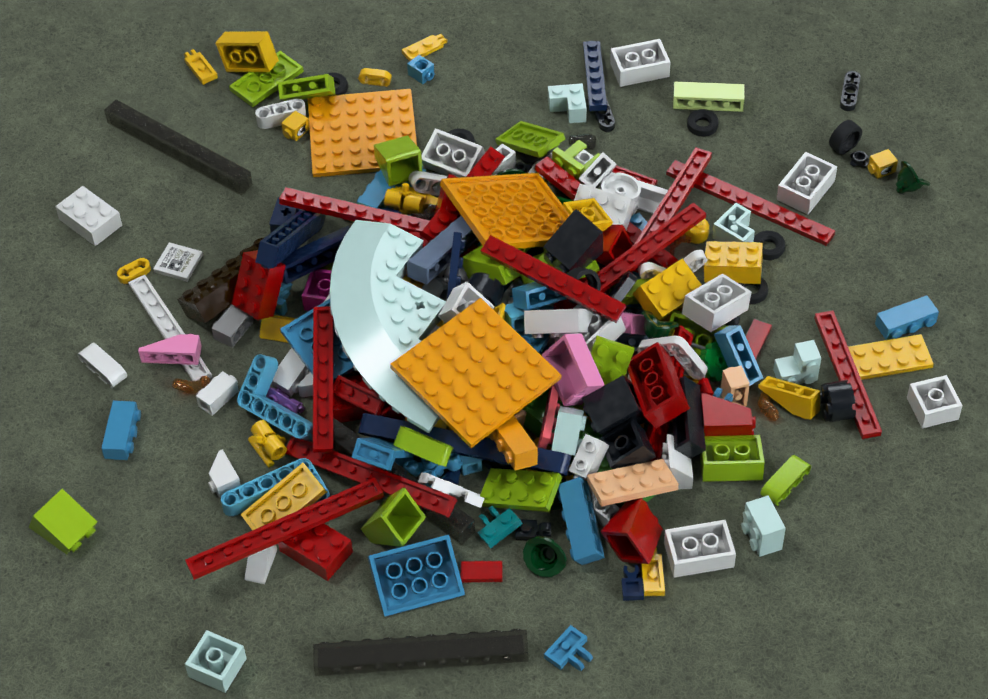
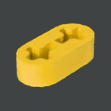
[358,68,392,87]
[117,258,151,284]

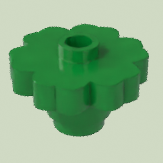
[699,342,728,382]

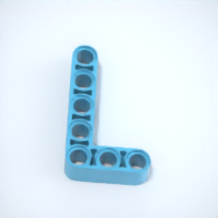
[237,354,313,441]
[221,458,330,516]

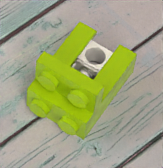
[547,140,601,185]

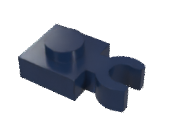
[621,565,644,601]

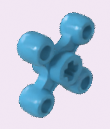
[403,453,462,488]

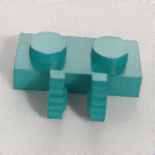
[477,506,523,549]

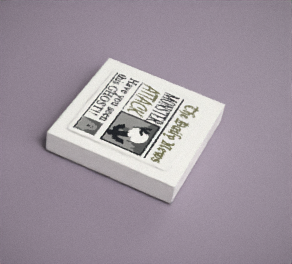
[153,242,203,282]

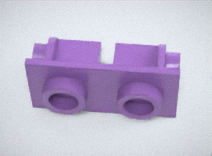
[266,387,305,414]

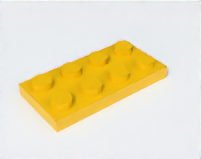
[848,334,934,380]
[240,463,327,530]

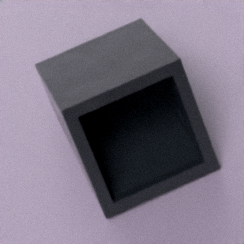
[543,209,603,274]
[582,375,648,436]

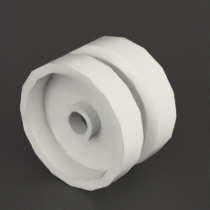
[601,173,641,215]

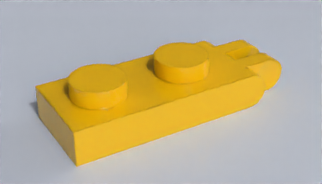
[402,34,448,61]
[184,49,218,85]
[641,547,665,596]

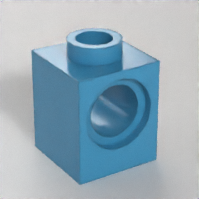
[407,55,435,84]

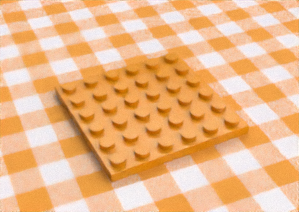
[308,89,417,177]
[440,173,570,249]
[390,298,562,448]

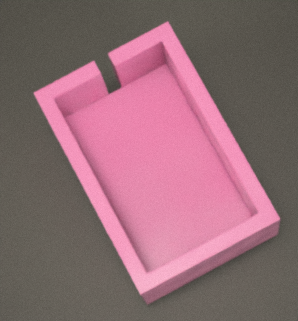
[542,334,605,406]

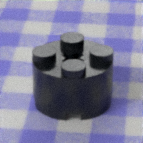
[468,272,505,308]
[820,380,856,422]

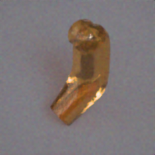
[172,376,210,394]
[757,391,779,422]

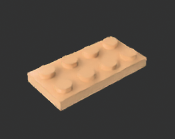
[587,459,679,507]

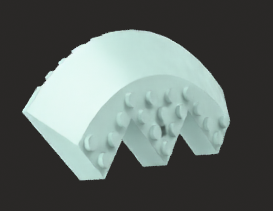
[329,220,446,433]

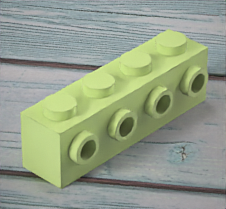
[673,82,744,112]

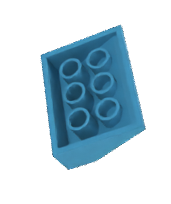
[367,534,465,617]

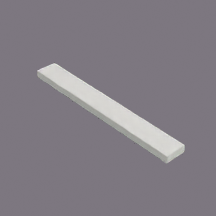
[128,275,212,385]

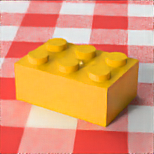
[215,31,279,72]
[704,241,763,284]
[633,258,702,321]

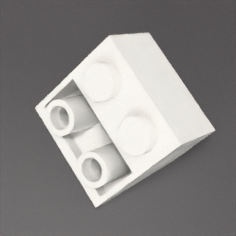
[662,434,693,489]

